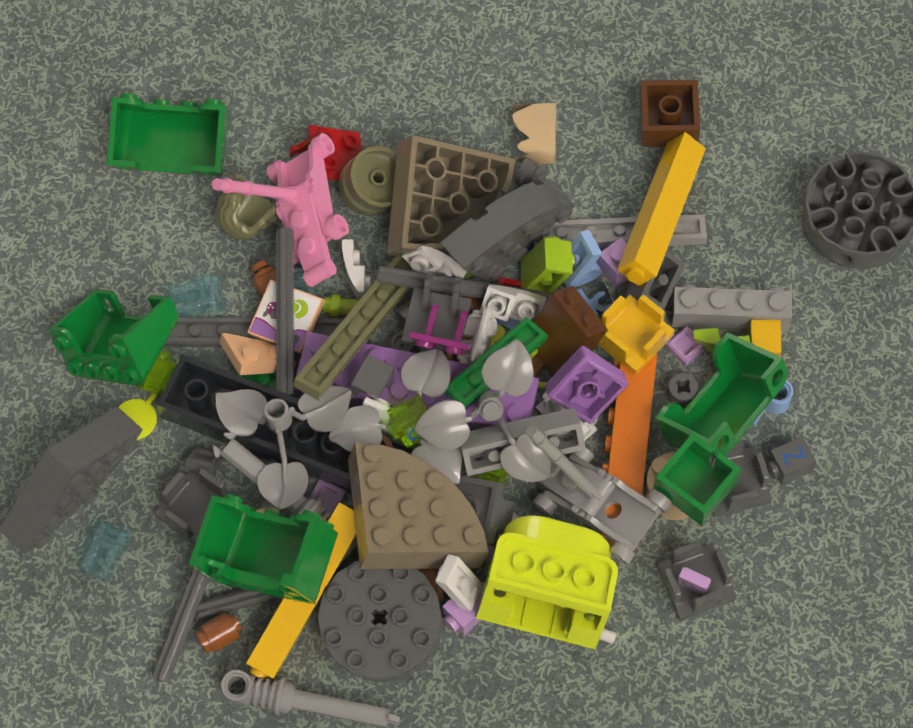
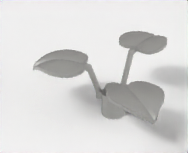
[415,339,551,482]
[329,349,462,485]
[216,386,352,510]

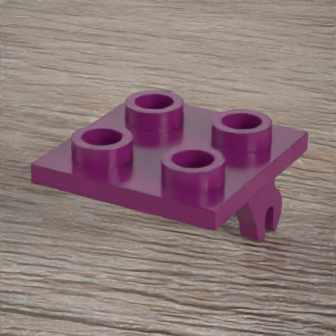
[409,304,472,356]

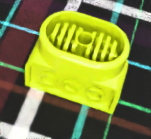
[476,515,618,649]

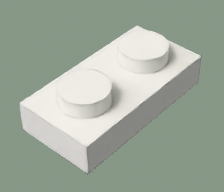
[435,554,483,611]

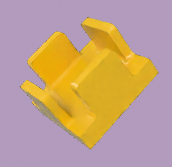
[598,294,675,375]

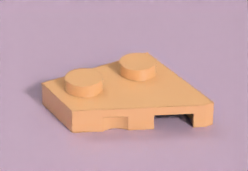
[219,333,296,375]

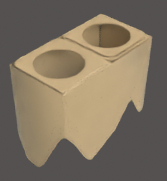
[512,103,556,164]

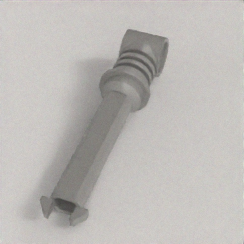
[213,433,358,562]
[221,670,401,728]

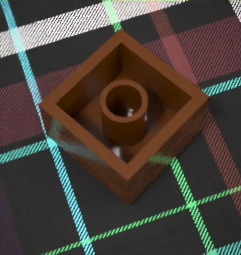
[639,80,700,147]

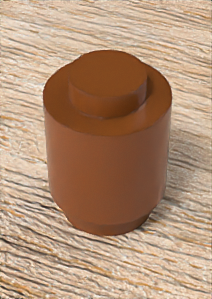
[195,611,242,654]

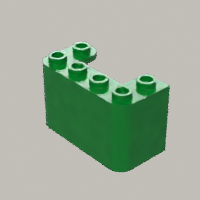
[188,494,338,604]

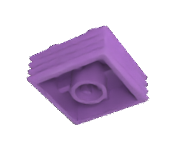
[545,346,628,424]

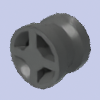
[514,157,548,186]
[667,373,698,409]

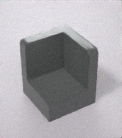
[351,355,394,398]

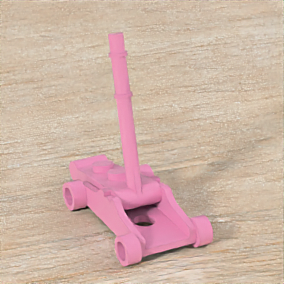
[212,133,349,287]

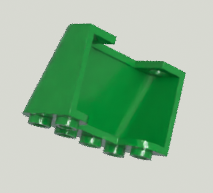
[107,93,231,176]
[48,289,179,386]
[655,332,788,458]

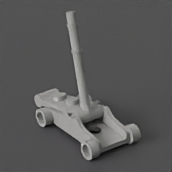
[526,425,672,565]

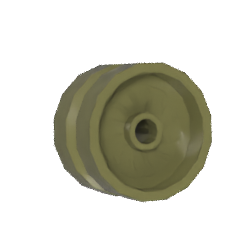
[338,146,397,217]

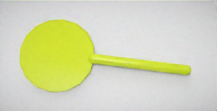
[118,360,179,440]

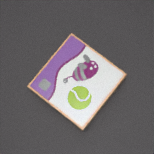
[248,279,325,354]

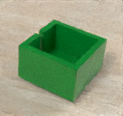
[653,433,742,526]

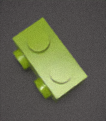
[521,236,575,295]

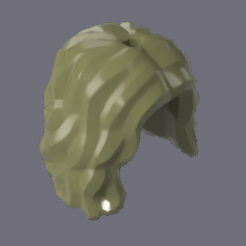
[214,173,278,240]

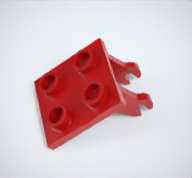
[289,125,362,181]

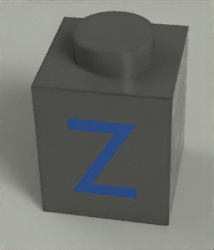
[767,436,817,486]

